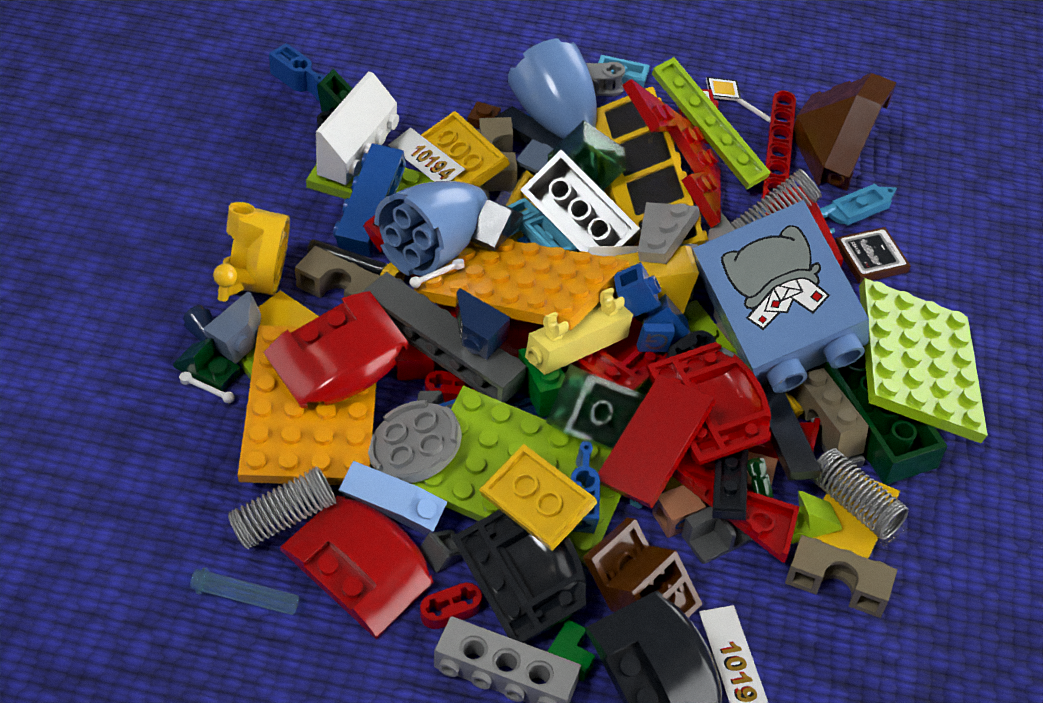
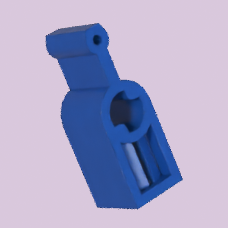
[269,43,324,101]
[570,441,600,534]

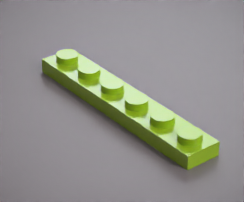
[652,57,770,190]

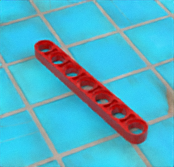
[761,91,796,201]

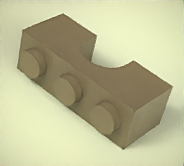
[476,117,517,191]
[295,246,381,298]
[793,368,869,457]
[785,535,898,618]

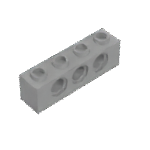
[434,616,581,703]

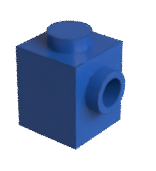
[614,262,661,318]
[642,294,690,346]

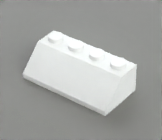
[316,71,399,185]

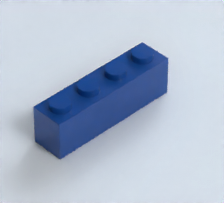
[333,143,406,257]

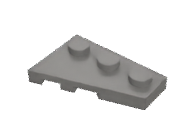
[638,202,700,264]

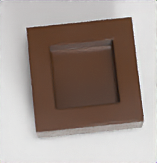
[467,101,501,128]

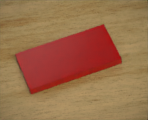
[598,375,716,509]

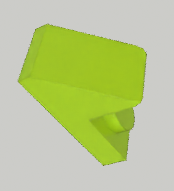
[791,491,842,544]

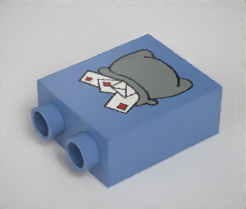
[693,200,869,393]

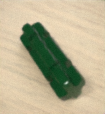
[747,457,774,498]

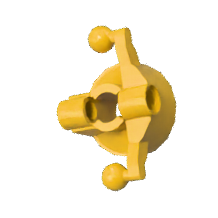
[213,202,290,301]

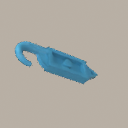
[820,184,897,234]

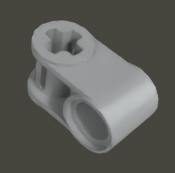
[586,62,625,96]

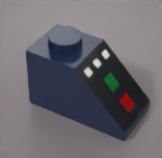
[455,288,511,360]

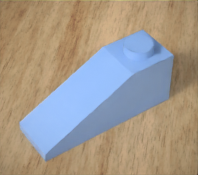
[338,461,447,535]

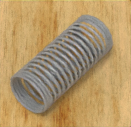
[731,169,822,230]
[810,448,909,539]
[228,466,336,549]

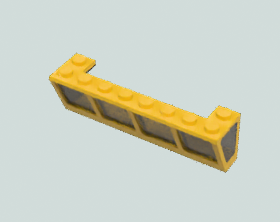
[592,87,708,278]

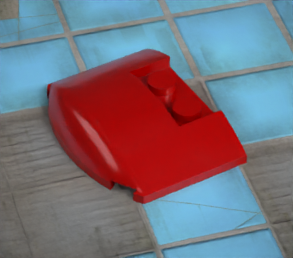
[264,291,409,408]
[530,302,667,400]
[647,342,771,465]
[280,496,433,639]

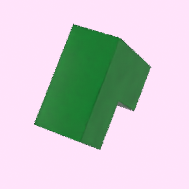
[547,619,596,682]

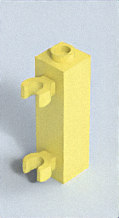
[525,287,633,375]

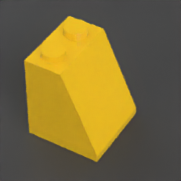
[613,245,699,316]

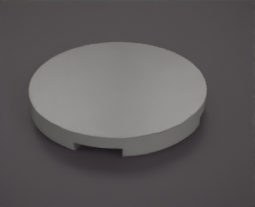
[368,400,462,483]

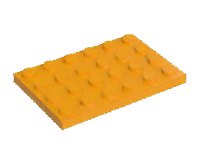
[414,238,629,330]
[238,325,377,485]

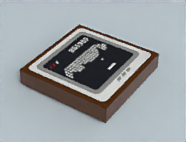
[835,227,911,283]

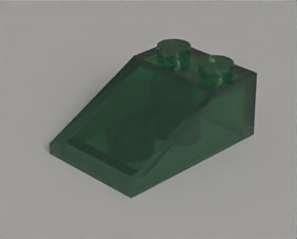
[546,364,646,450]

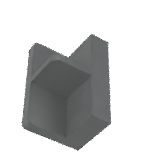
[681,506,754,564]

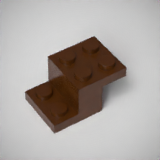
[583,517,702,618]

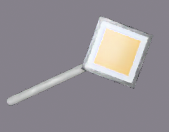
[706,77,770,122]

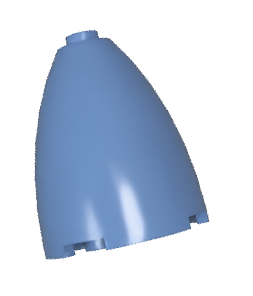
[508,38,597,146]
[374,181,487,276]

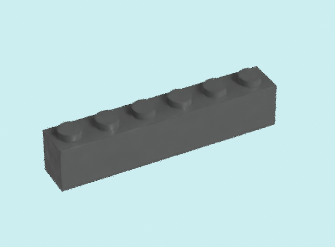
[362,272,527,403]

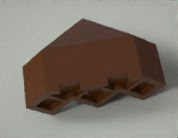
[793,73,897,191]

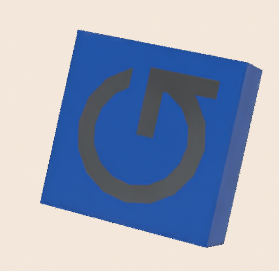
[637,323,675,352]

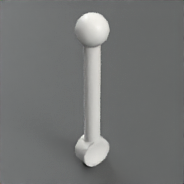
[410,259,465,288]
[179,372,235,404]

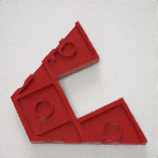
[622,79,721,228]
[672,418,821,563]

